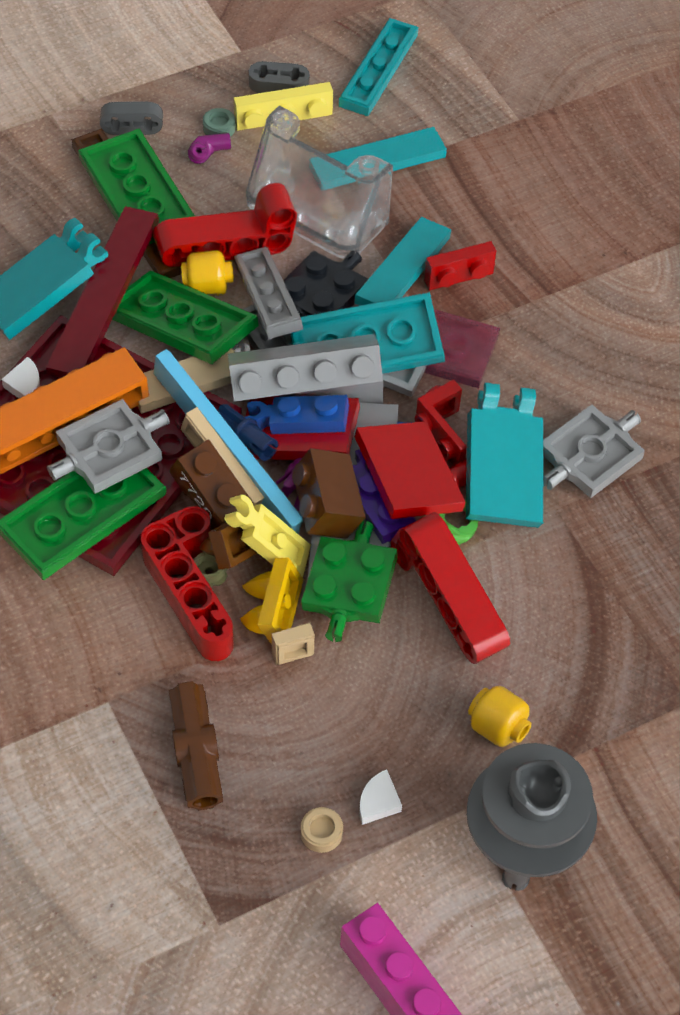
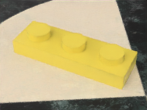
[234,82,333,131]

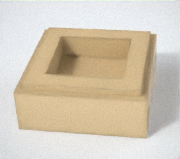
[272,623,315,665]

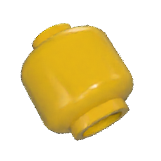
[181,250,234,297]
[468,686,531,747]

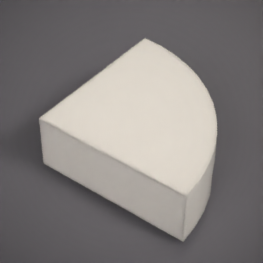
[2,357,40,398]
[359,770,402,825]

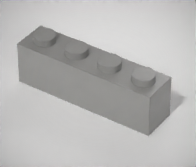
[228,334,383,404]

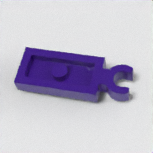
[353,449,416,544]

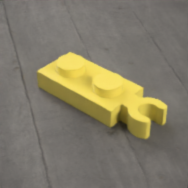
[224,494,311,577]

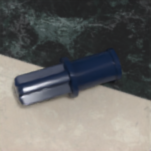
[217,404,278,461]

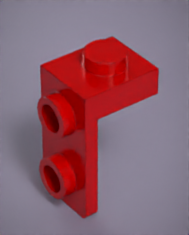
[414,379,467,466]

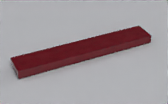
[46,206,159,378]

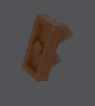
[199,522,257,570]

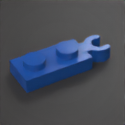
[245,395,349,434]

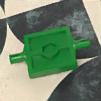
[301,521,398,642]

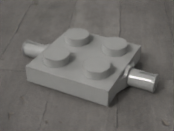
[47,399,170,494]
[543,404,645,498]

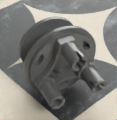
[466,743,597,891]

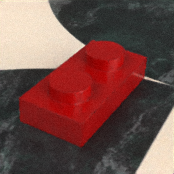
[424,241,497,291]

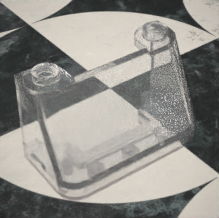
[246,105,393,259]

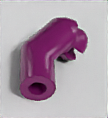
[188,133,231,164]

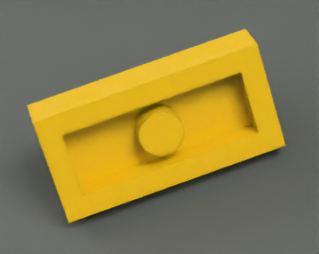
[240,557,304,645]

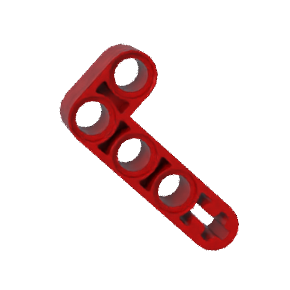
[153,183,297,267]
[141,506,234,661]
[390,512,510,664]

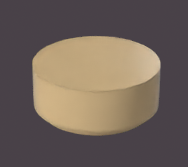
[301,807,343,853]

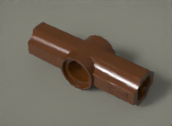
[169,681,223,811]

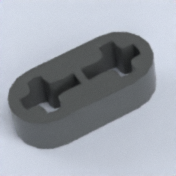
[248,61,310,93]
[100,101,163,135]

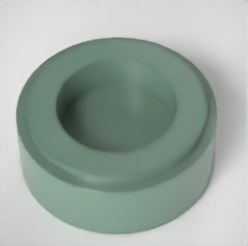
[203,108,236,137]

